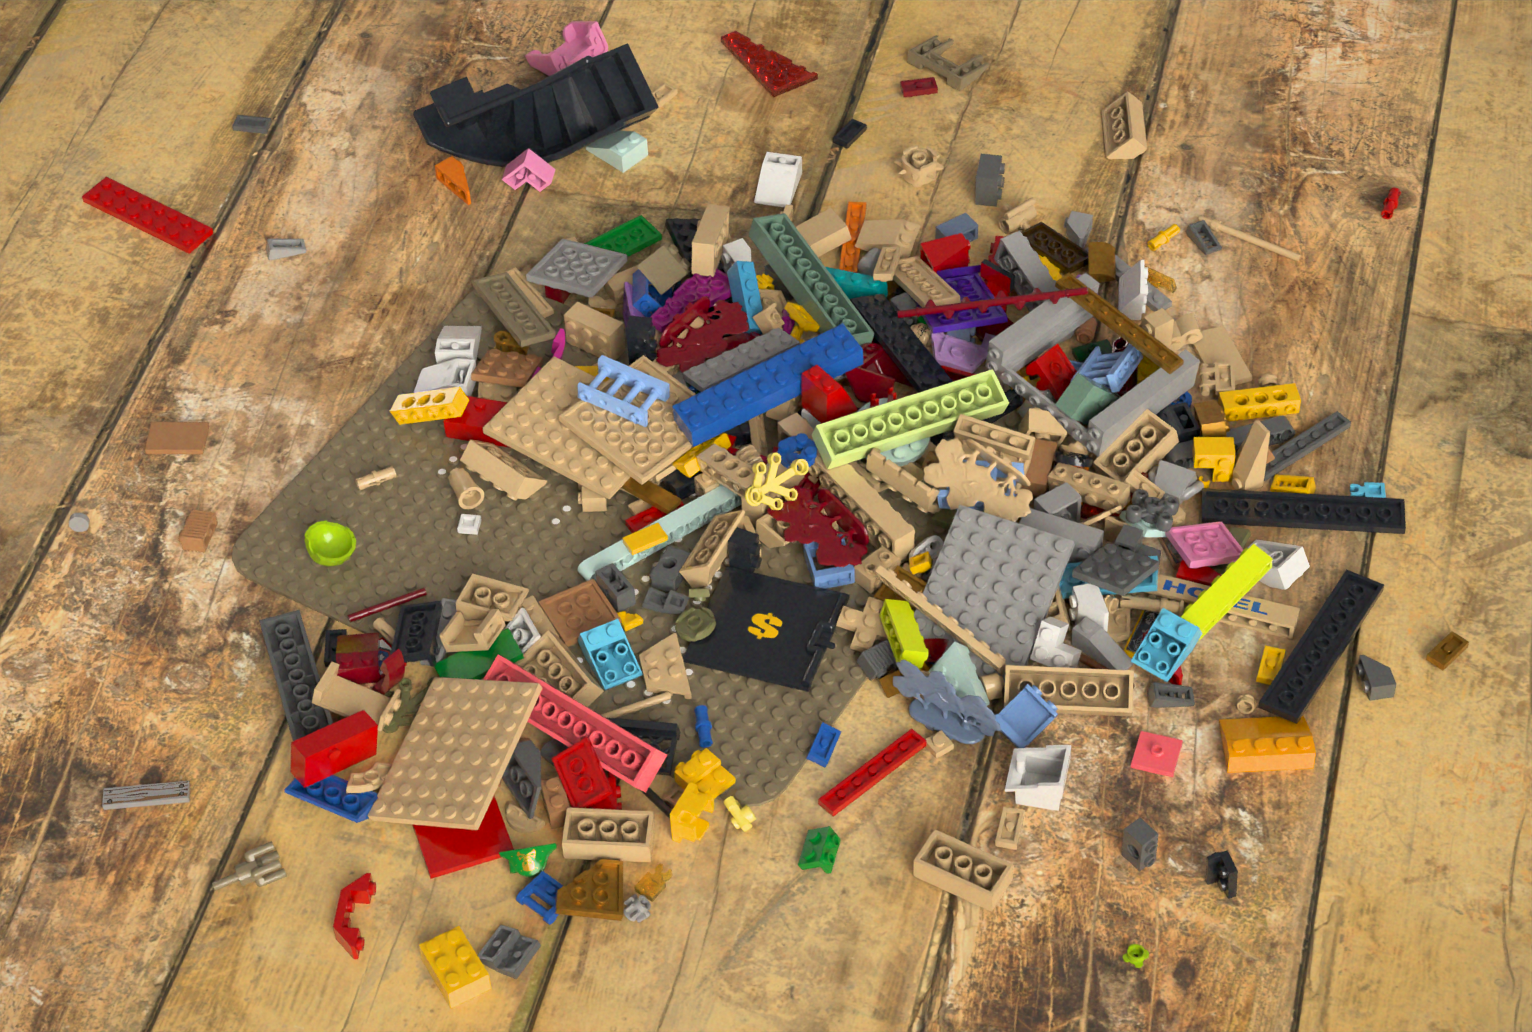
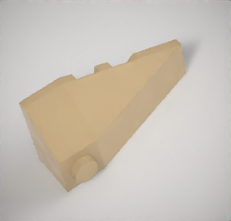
[1232,420,1270,491]

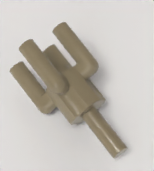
[212,841,287,891]

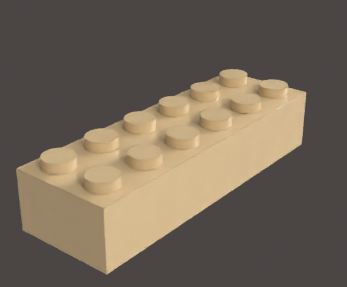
[1004,665,1134,717]

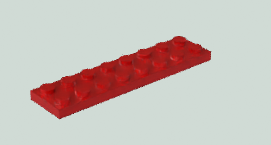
[82,177,213,254]

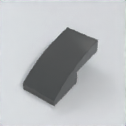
[642,587,689,614]

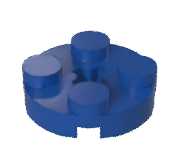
[778,433,818,470]

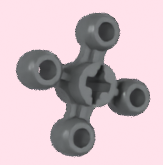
[1125,489,1179,532]

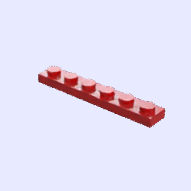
[818,728,927,817]

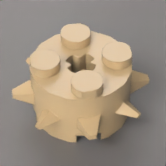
[895,145,944,187]

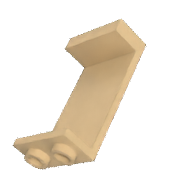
[312,662,402,732]

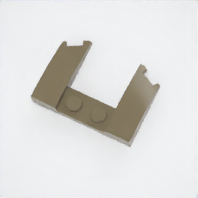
[907,35,989,91]

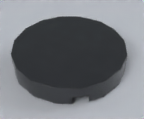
[1053,451,1093,467]

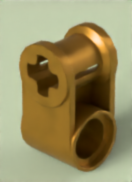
[494,331,530,355]

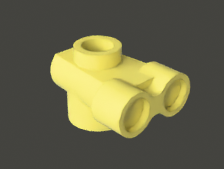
[723,796,757,832]

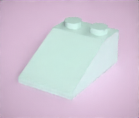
[586,130,648,173]

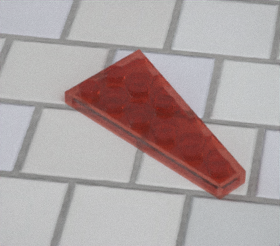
[721,31,818,98]

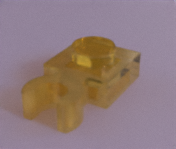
[634,863,672,902]

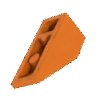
[435,156,471,205]

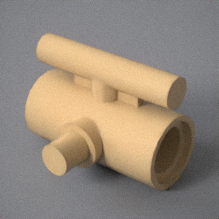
[998,197,1037,234]

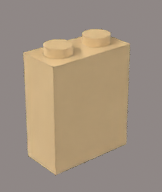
[796,208,851,257]

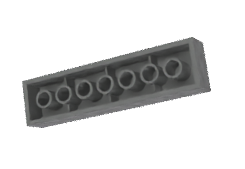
[259,610,333,741]

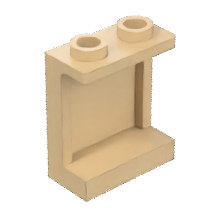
[440,609,506,652]

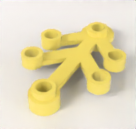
[745,453,809,510]

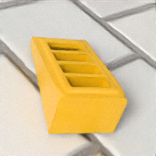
[1270,474,1316,494]

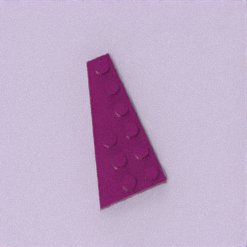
[651,269,732,332]

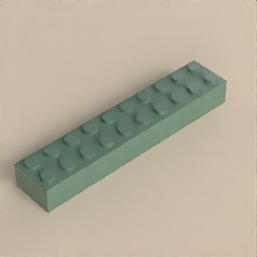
[749,213,875,346]

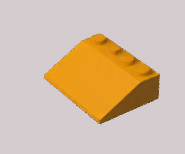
[1219,715,1316,773]

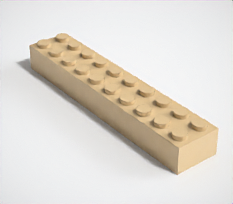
[777,412,915,565]

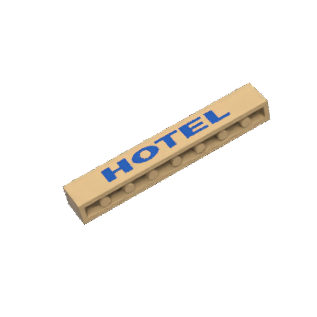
[1132,574,1300,640]

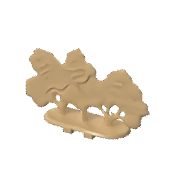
[923,439,1033,522]

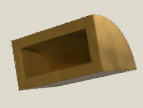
[1088,242,1116,283]

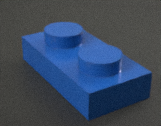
[806,722,842,768]

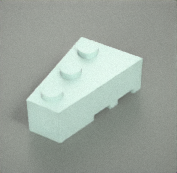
[928,642,990,717]

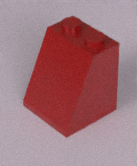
[920,233,971,277]
[802,365,857,424]

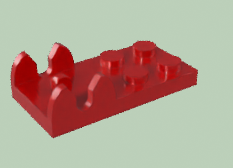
[1026,343,1081,424]

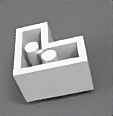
[1030,617,1082,668]

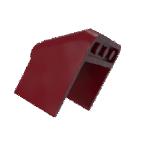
[844,342,913,403]

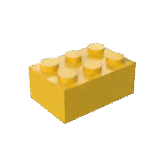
[419,926,491,1009]

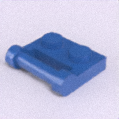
[516,871,563,925]

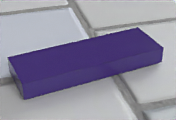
[937,265,981,278]

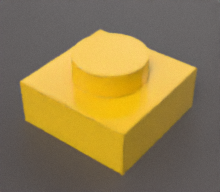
[909,551,932,574]

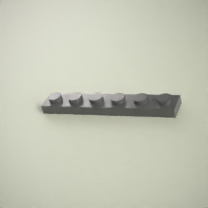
[1264,411,1351,481]

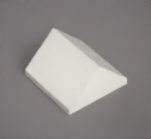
[503,608,541,654]

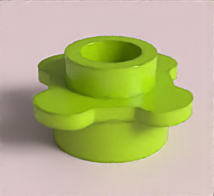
[1122,944,1149,968]

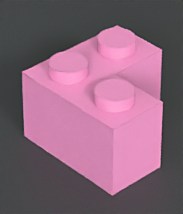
[502,148,555,192]

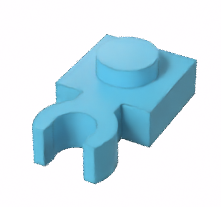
[1350,482,1386,498]

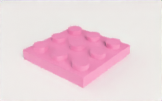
[1165,521,1243,568]

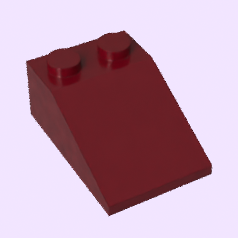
[336,632,381,684]

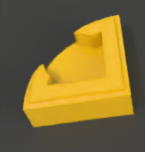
[617,611,643,631]

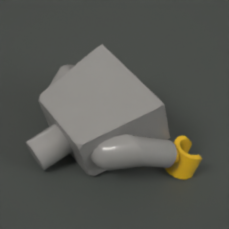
[1148,460,1210,505]

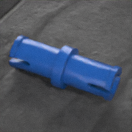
[694,705,713,748]

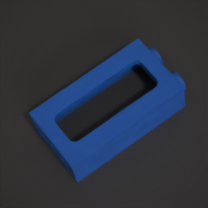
[632,269,672,317]

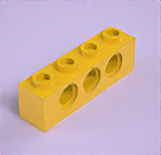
[1218,383,1301,422]
[390,386,469,425]

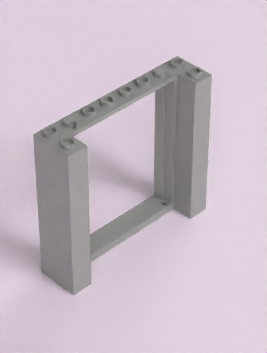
[985,273,1200,457]

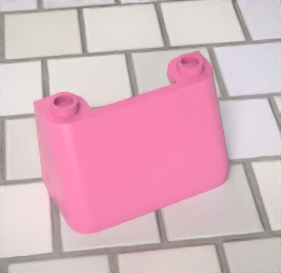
[525,21,608,76]

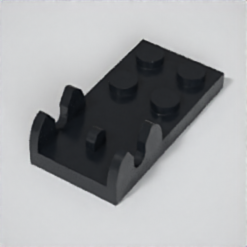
[390,601,443,667]

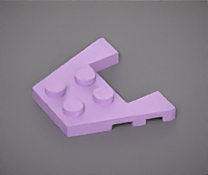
[930,330,996,373]

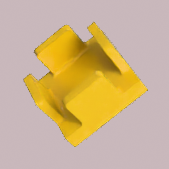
[670,782,714,843]

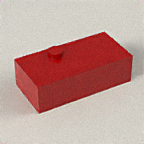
[443,396,511,448]
[290,710,378,788]

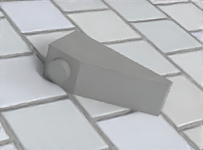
[1071,617,1133,670]

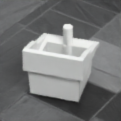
[1005,745,1071,811]

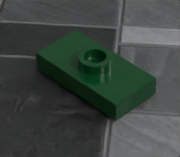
[1072,339,1112,363]

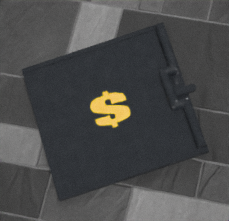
[683,566,850,692]

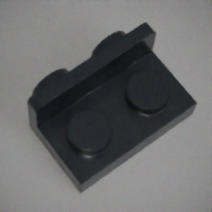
[1205,850,1238,899]

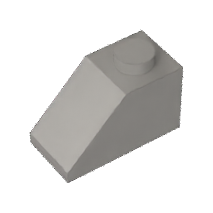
[1064,211,1093,249]

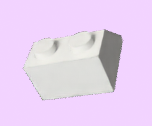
[1069,583,1109,632]

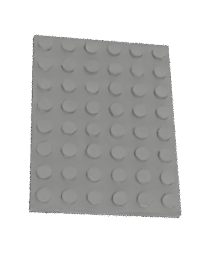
[914,505,1075,682]

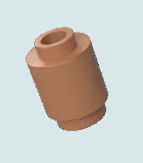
[1075,318,1097,344]

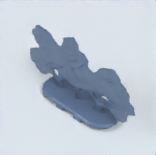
[893,660,1001,744]

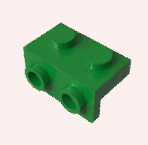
[798,826,841,874]

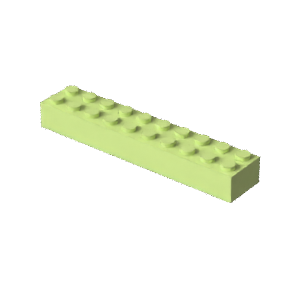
[811,369,1009,470]

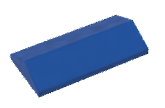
[284,775,378,823]

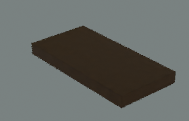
[1021,222,1089,274]

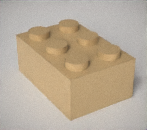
[564,302,626,360]

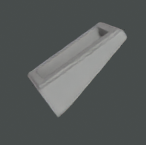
[266,239,306,260]

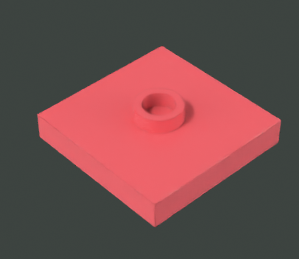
[1131,731,1183,777]

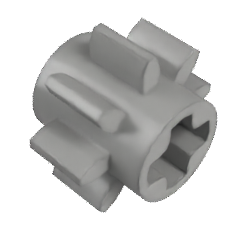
[624,894,651,923]

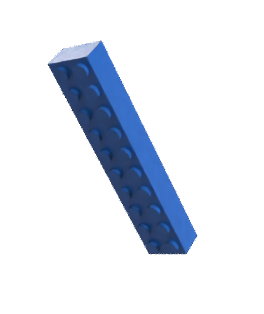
[672,324,864,447]

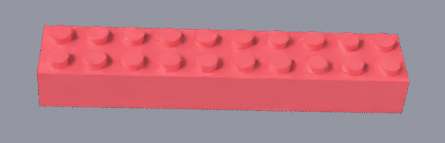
[483,655,667,792]

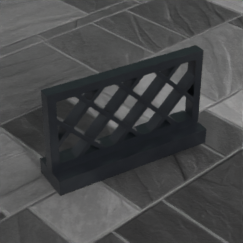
[603,717,681,776]

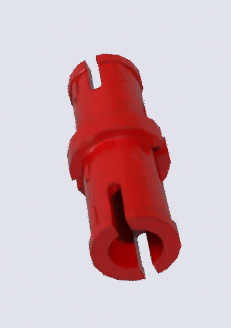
[1381,187,1401,220]

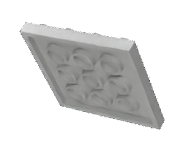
[526,238,628,298]

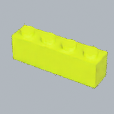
[879,599,928,669]

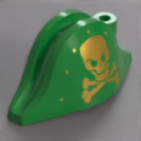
[499,843,557,878]

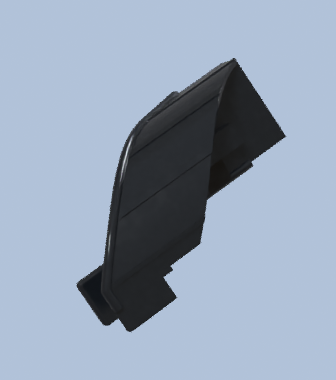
[413,43,659,167]

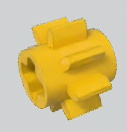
[756,273,774,290]

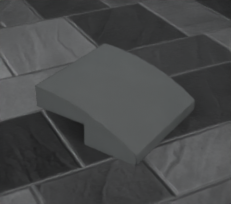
[477,925,541,979]

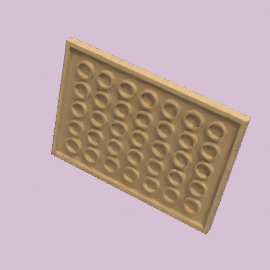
[483,356,631,500]
[367,677,542,830]

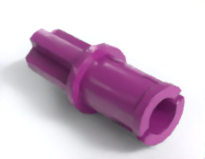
[782,309,795,335]

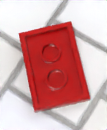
[551,737,613,809]

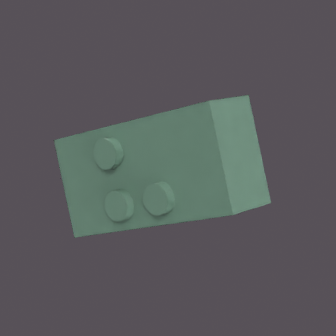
[1055,373,1122,426]

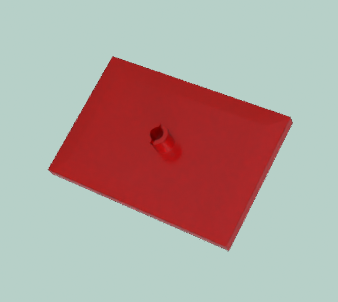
[412,796,514,879]

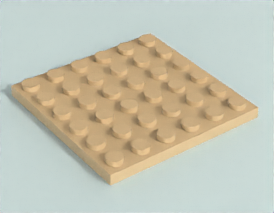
[559,355,696,485]

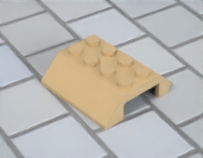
[937,414,1036,494]
[866,448,942,514]

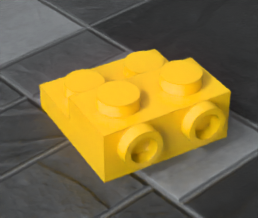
[674,748,736,799]

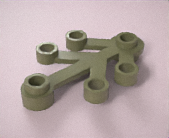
[383,677,434,733]

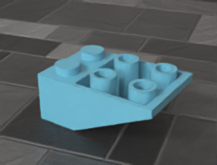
[1131,608,1203,682]
[577,619,643,691]

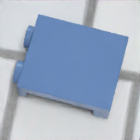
[995,684,1058,748]

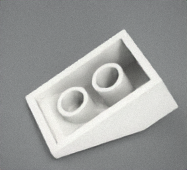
[1248,539,1310,590]

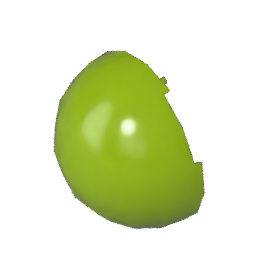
[305,520,356,567]

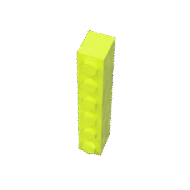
[1181,544,1273,643]

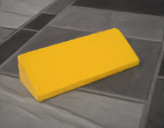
[672,433,731,477]

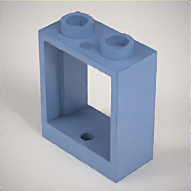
[803,534,855,589]

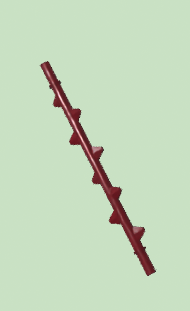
[898,287,1089,319]

